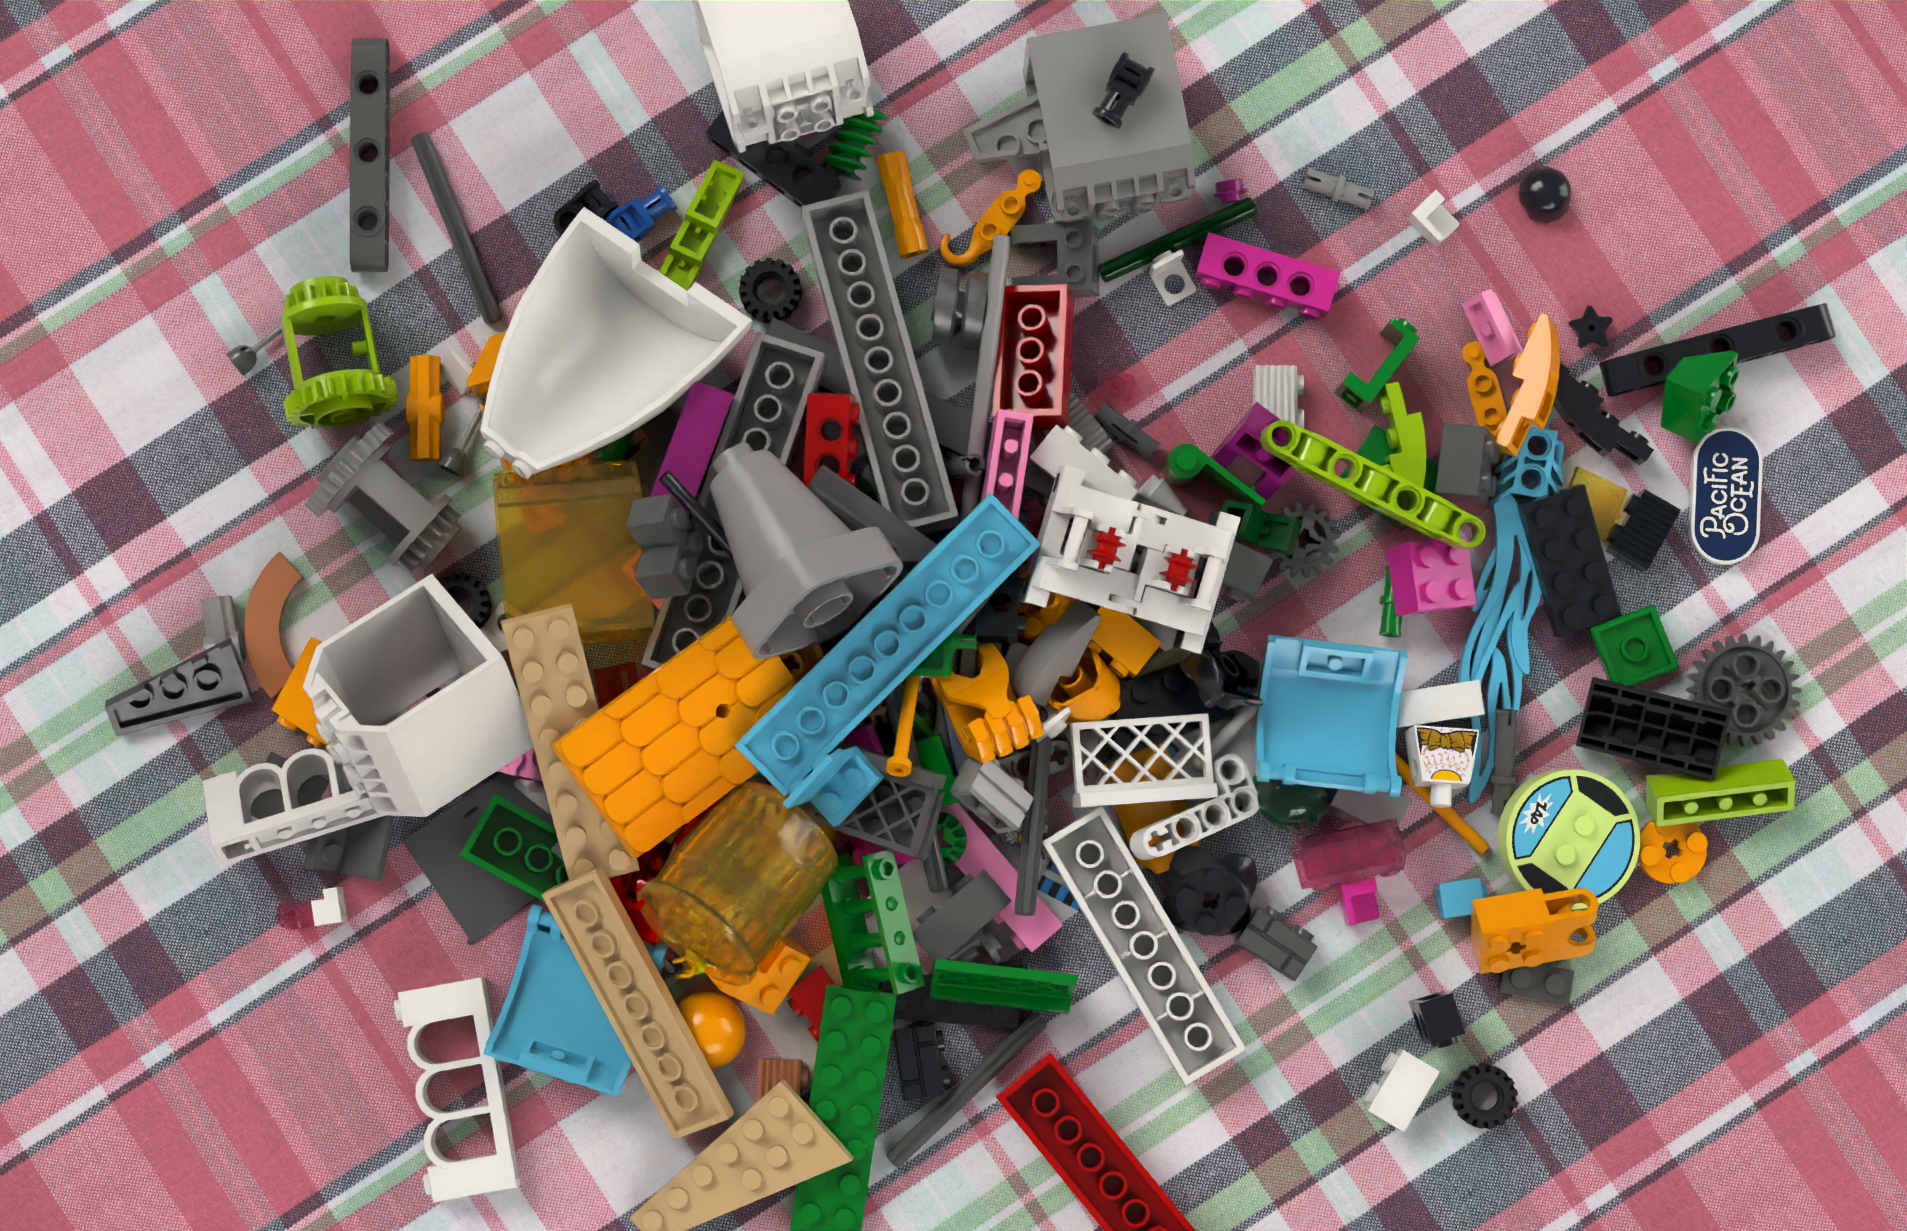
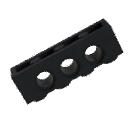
[706,110,842,208]
[975,498,1028,644]

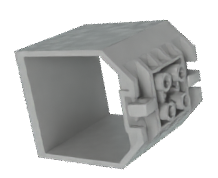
[1023,13,1196,223]

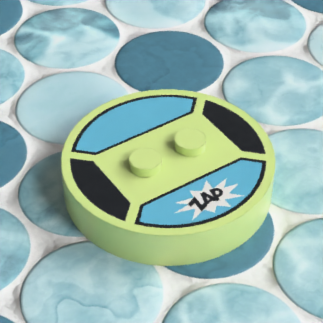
[1497,769,1640,909]

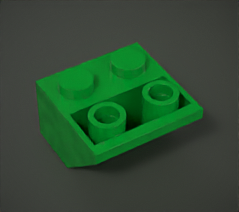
[1661,350,1739,443]

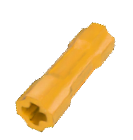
[877,151,928,259]

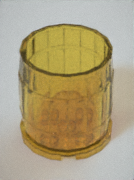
[637,781,838,987]

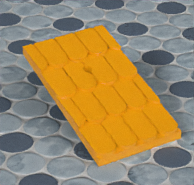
[549,614,797,858]

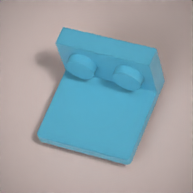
[782,746,884,827]

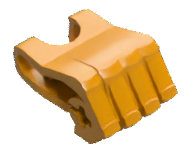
[930,642,1045,763]

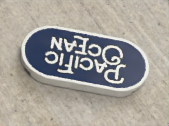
[1688,427,1763,565]

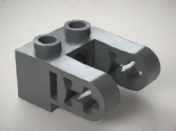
[1011,221,1100,298]

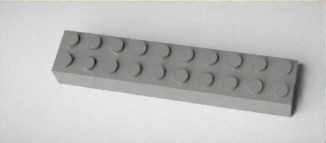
[801,190,959,535]
[641,332,828,672]

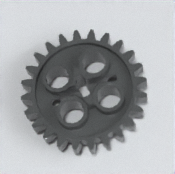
[1686,634,1802,747]

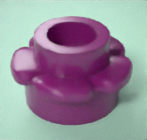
[1214,179,1247,204]

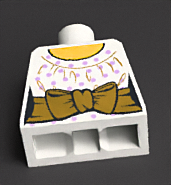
[1405,725,1479,808]

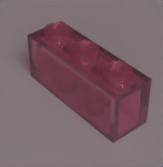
[1291,818,1407,890]

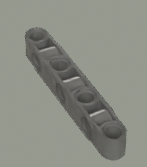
[350,38,390,272]

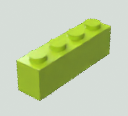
[1646,759,1795,827]

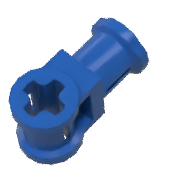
[604,184,678,243]

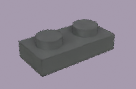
[1498,964,1575,1005]

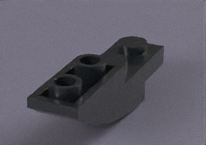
[1553,363,1654,465]

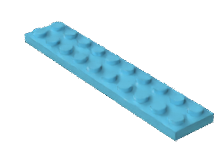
[734,493,1041,796]

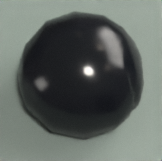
[1518,166,1571,223]

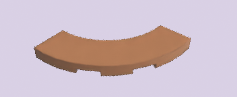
[244,552,304,699]

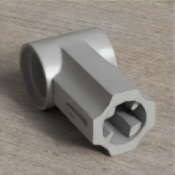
[201,595,246,662]

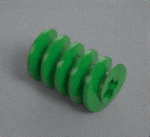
[823,108,888,181]

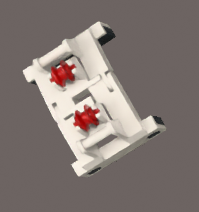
[1019,465,1241,654]

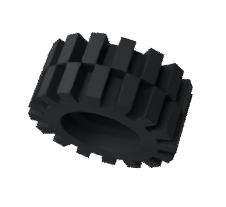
[739,258,802,323]
[438,573,492,628]
[1451,1064,1518,1129]

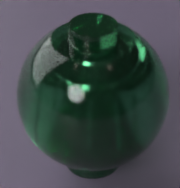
[1252,775,1328,831]

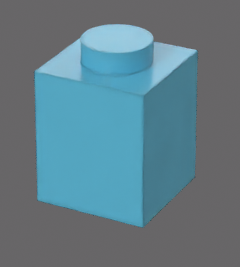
[1434,878,1489,918]

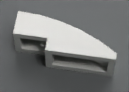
[1396,680,1485,728]

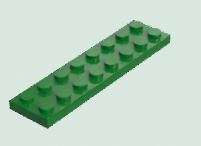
[790,983,897,1231]

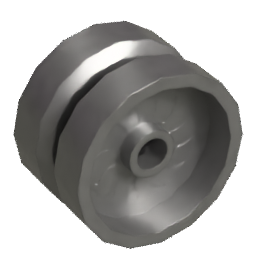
[931,267,989,349]

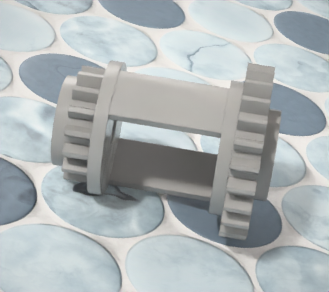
[305,421,463,572]

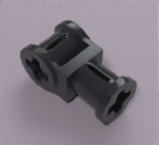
[1092,52,1155,129]

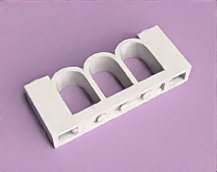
[202,722,391,866]
[394,977,521,1203]

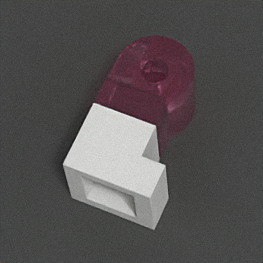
[276,887,348,930]

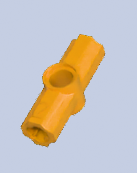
[406,355,445,462]

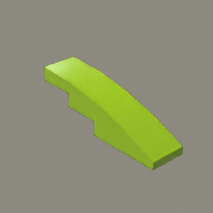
[659,159,745,291]

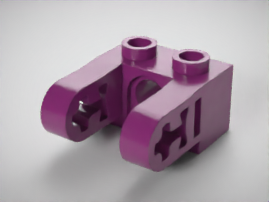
[1210,402,1297,504]

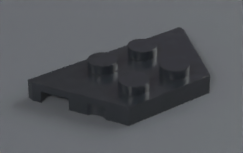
[1111,662,1236,761]

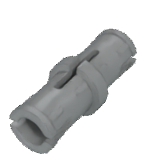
[1302,168,1375,210]

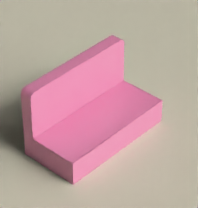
[1462,289,1523,366]

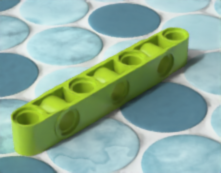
[1260,420,1486,549]

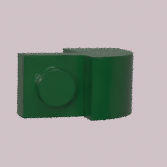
[1221,499,1303,555]

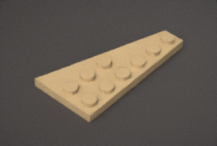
[630,1079,854,1231]

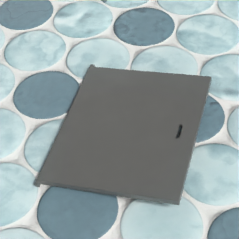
[402,772,554,945]

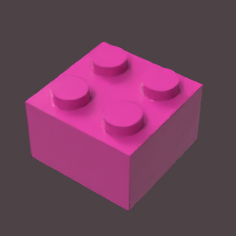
[1386,536,1477,617]

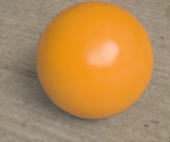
[677,991,746,1070]

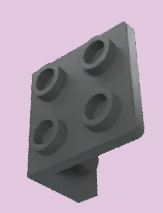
[304,798,395,881]

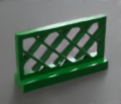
[929,959,1078,1014]

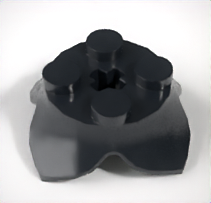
[1180,619,1264,710]
[1162,845,1257,936]

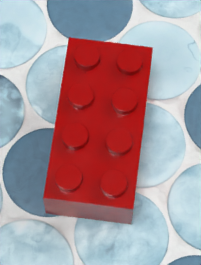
[992,284,1074,430]

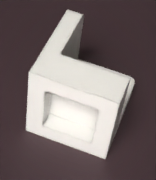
[1407,190,1459,249]

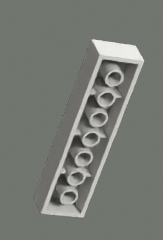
[1042,806,1247,1085]

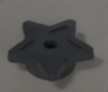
[1568,305,1613,349]

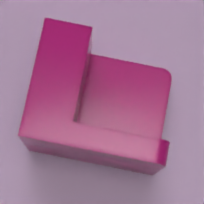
[1337,877,1380,926]

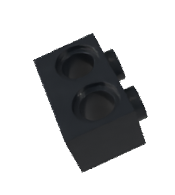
[1408,991,1465,1048]

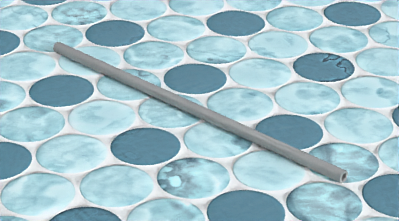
[933,235,1011,753]

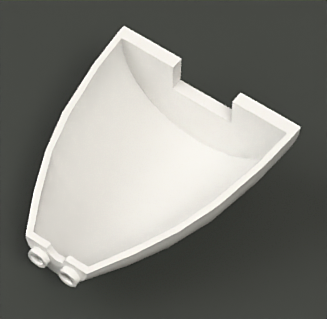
[480,207,752,479]

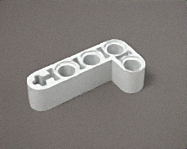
[1129,754,1260,860]

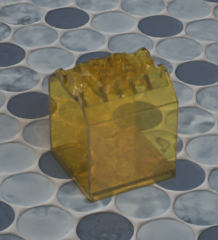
[493,459,655,645]

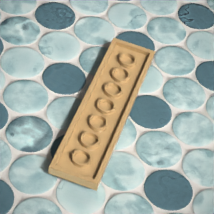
[501,603,640,880]
[541,866,734,1140]

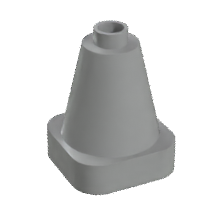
[710,443,903,660]

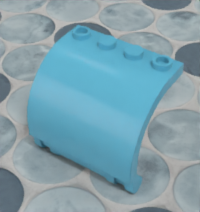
[1254,635,1408,797]
[483,904,668,1097]

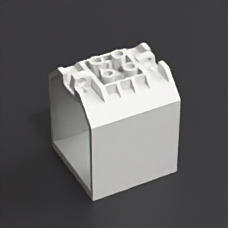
[692,0,874,153]
[303,574,533,817]

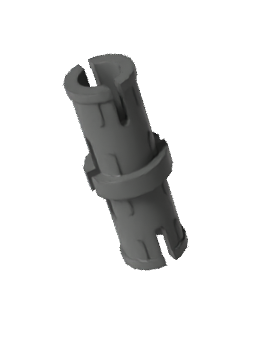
[1094,402,1161,461]

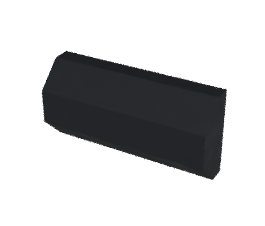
[1576,677,1731,780]

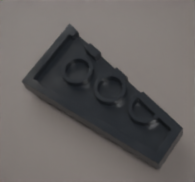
[881,958,1023,1029]

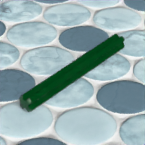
[1098,197,1257,282]

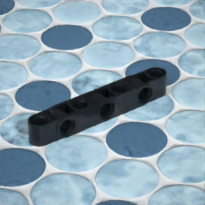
[1599,303,1836,397]

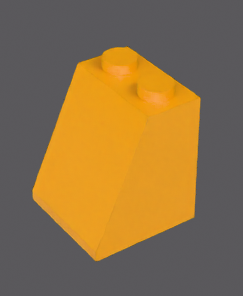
[271,637,330,750]

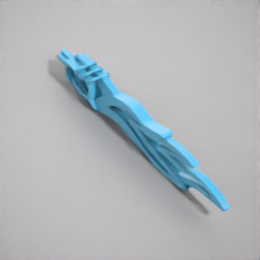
[1457,406,1564,804]

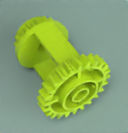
[280,276,399,429]

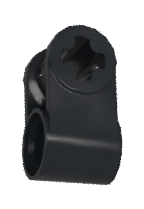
[553,179,619,238]

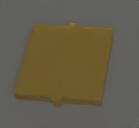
[1567,467,1628,542]

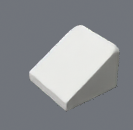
[441,349,473,395]

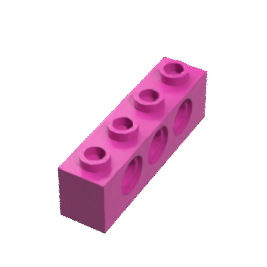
[1194,232,1341,320]

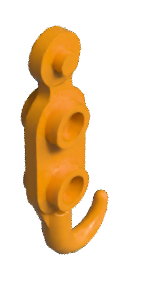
[940,169,1041,267]
[1462,341,1507,466]

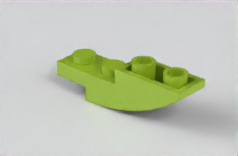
[1377,381,1426,526]

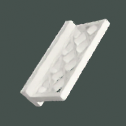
[1070,713,1218,808]

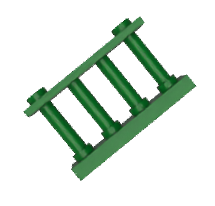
[814,848,925,995]

